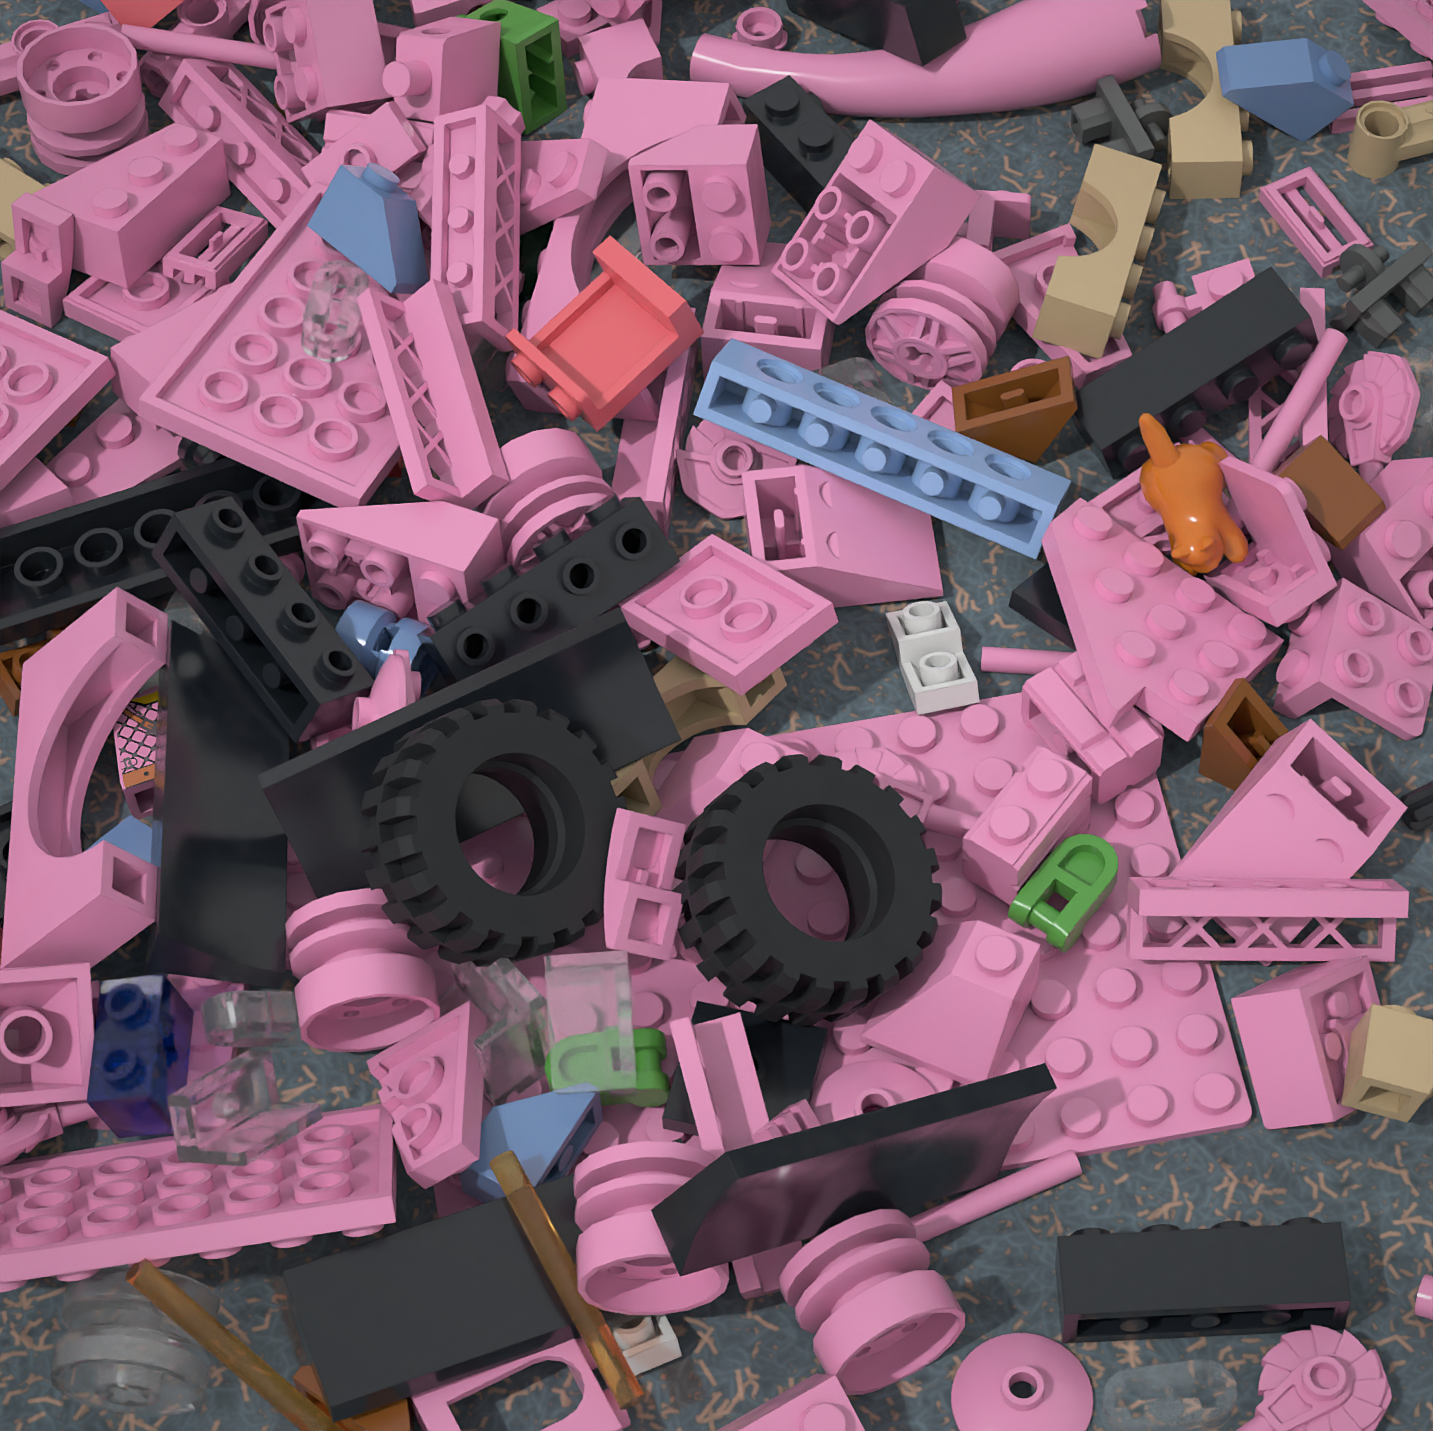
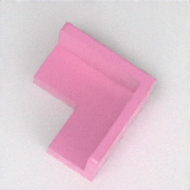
[1231,955,1381,1129]

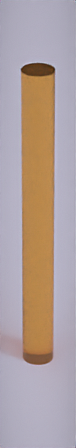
[489,1150,646,1410]
[125,1258,345,1431]

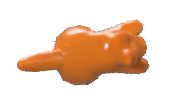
[1139,413,1249,577]

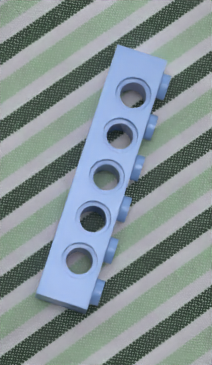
[693,338,1072,559]

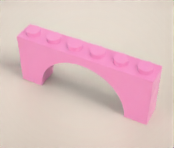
[505,77,747,422]
[0,587,168,969]

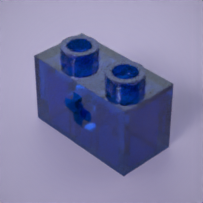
[86,973,194,1139]

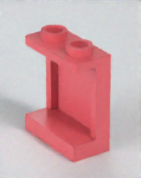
[505,236,704,432]

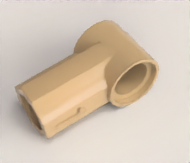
[1347,100,1433,179]

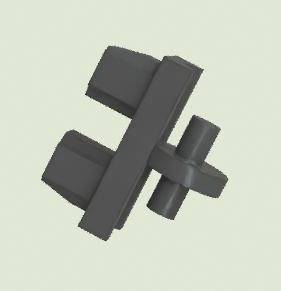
[1071,75,1173,161]
[1329,240,1433,349]

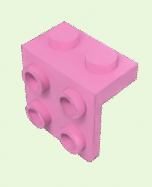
[1204,456,1337,627]
[1273,578,1433,741]

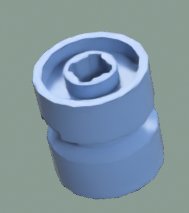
[335,600,438,699]

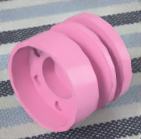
[17,23,150,175]
[865,236,1020,391]
[474,428,615,569]
[285,888,440,1052]
[573,1141,729,1315]
[779,1209,965,1395]

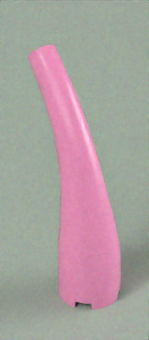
[690,0,1161,118]

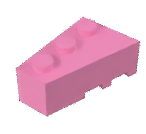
[32,122,231,289]

